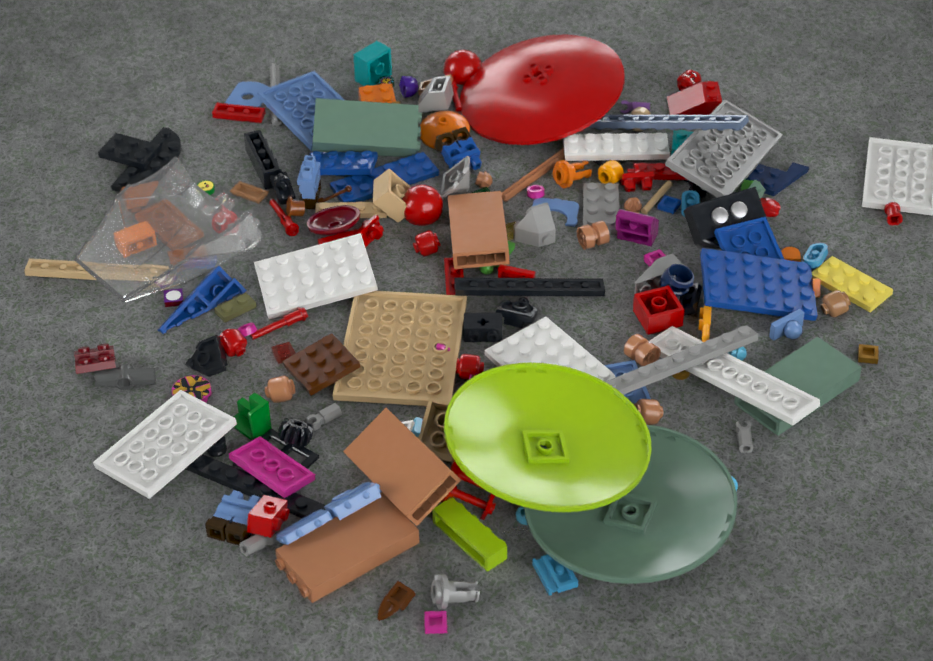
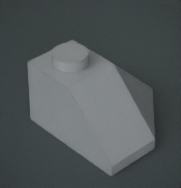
[441,156,470,199]
[513,202,556,247]

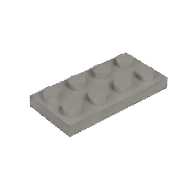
[583,183,619,234]

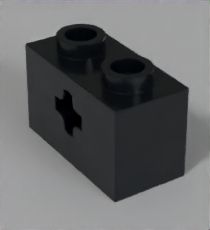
[464,313,502,342]

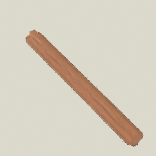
[501,148,565,202]

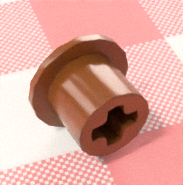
[286,196,305,217]

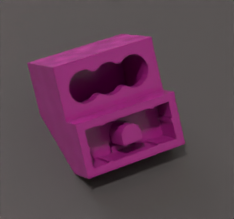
[615,209,659,247]

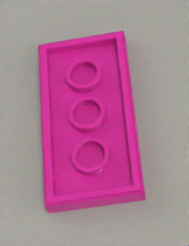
[229,436,315,498]

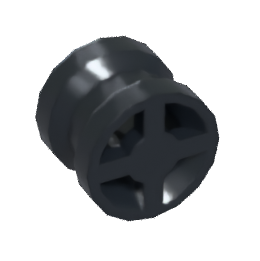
[207,436,227,457]

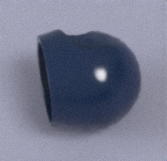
[660,264,694,297]

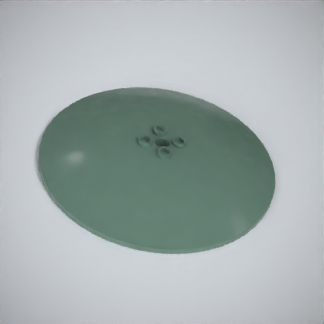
[524,425,737,584]

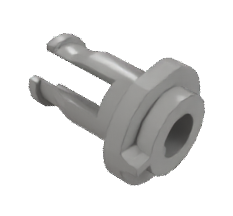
[431,574,480,610]

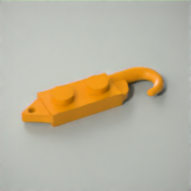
[698,304,712,342]

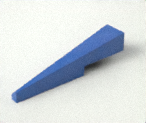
[157,266,247,334]

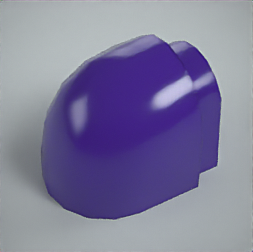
[399,76,418,98]

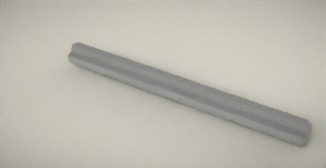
[270,63,282,127]

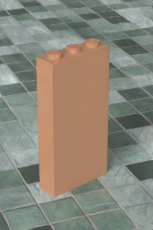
[448,191,510,269]
[343,408,461,526]
[275,492,419,603]

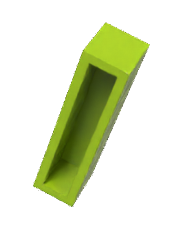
[433,498,508,572]

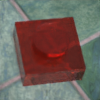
[271,342,296,364]

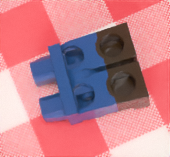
[434,127,482,170]

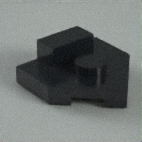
[496,297,538,328]
[185,335,228,377]

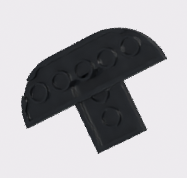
[98,127,181,192]

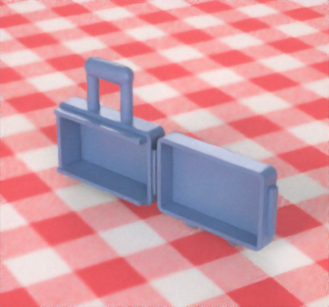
[276,482,382,545]

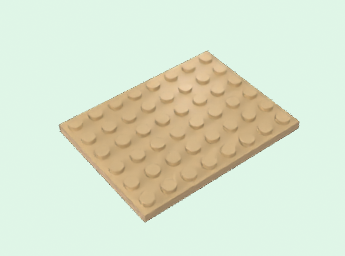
[333,291,467,406]

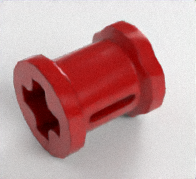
[884,202,903,225]

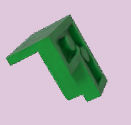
[233,392,272,440]

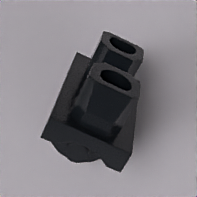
[269,172,296,205]

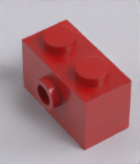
[247,495,290,538]

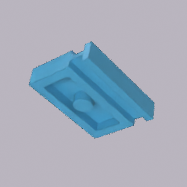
[532,554,578,596]

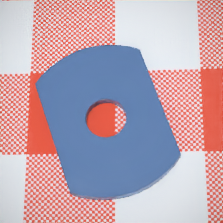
[225,82,269,107]

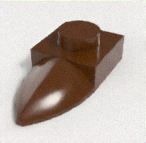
[378,581,416,621]

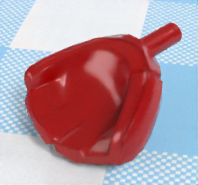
[760,198,781,217]

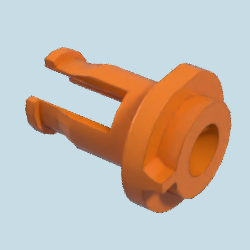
[553,160,592,188]

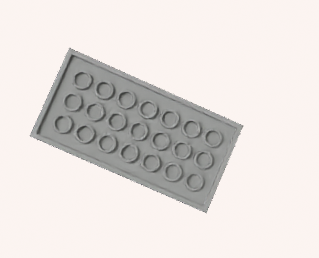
[665,99,783,198]

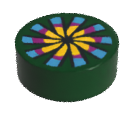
[378,76,395,87]

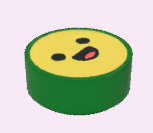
[197,180,215,196]

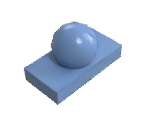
[769,309,805,341]

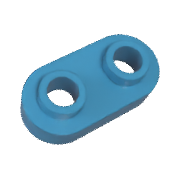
[681,190,700,217]
[803,243,828,269]

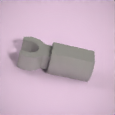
[306,403,342,431]
[735,421,753,452]
[240,534,277,557]

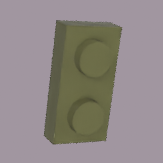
[214,293,257,323]

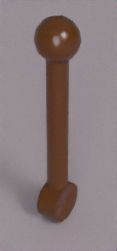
[318,185,352,203]

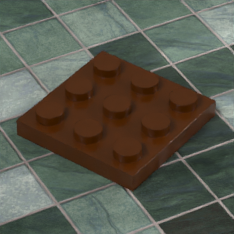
[282,333,361,396]

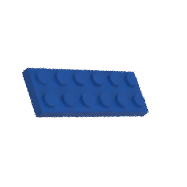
[330,152,439,202]

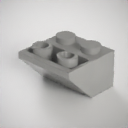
[417,76,454,113]

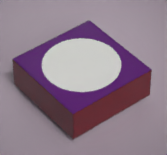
[164,288,184,307]

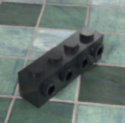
[244,130,283,190]

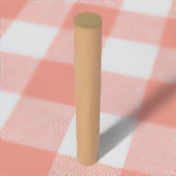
[641,180,673,214]

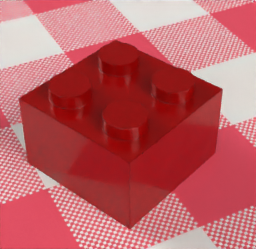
[633,285,684,335]

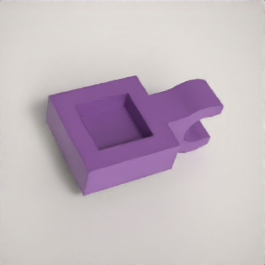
[621,101,651,114]

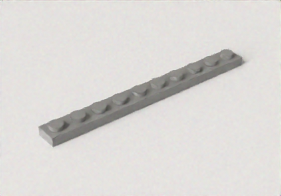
[605,325,758,395]

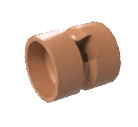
[577,221,610,250]
[624,334,661,366]

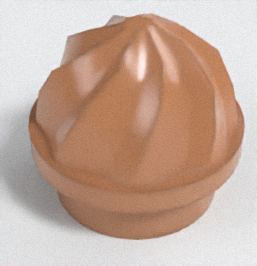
[475,171,493,188]
[624,197,642,213]

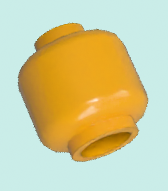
[597,160,624,183]

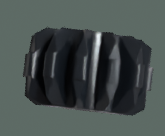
[278,417,313,447]

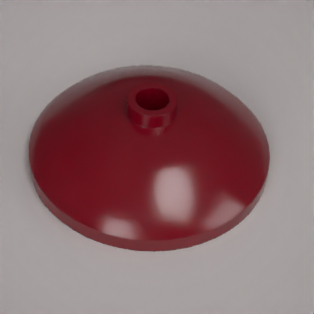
[307,205,361,236]

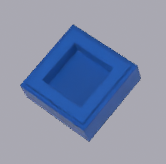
[657,195,681,214]

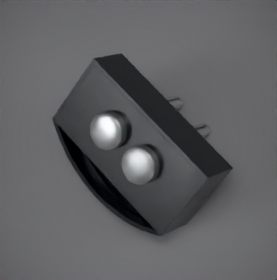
[683,187,768,249]

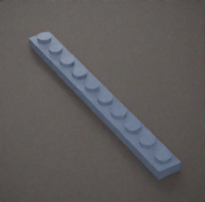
[589,115,749,131]

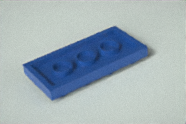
[309,151,378,175]

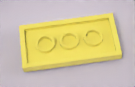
[812,256,893,312]

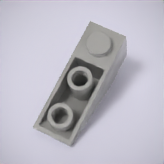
[634,253,683,294]

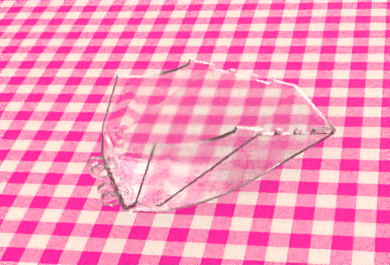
[74,156,264,303]

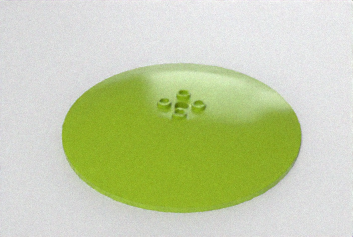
[444,362,652,512]

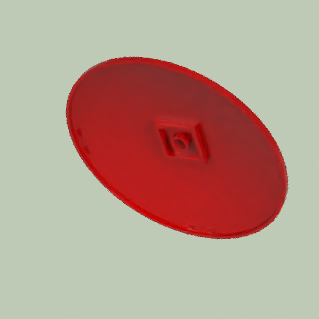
[460,34,625,145]

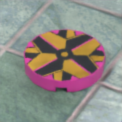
[172,375,212,403]

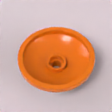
[420,111,470,149]

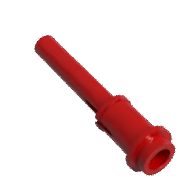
[445,72,462,112]
[269,199,299,236]
[250,307,308,340]

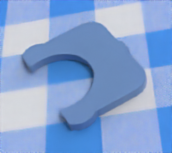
[532,198,579,227]

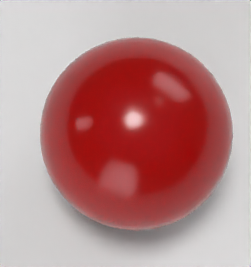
[444,50,482,85]
[402,184,443,226]

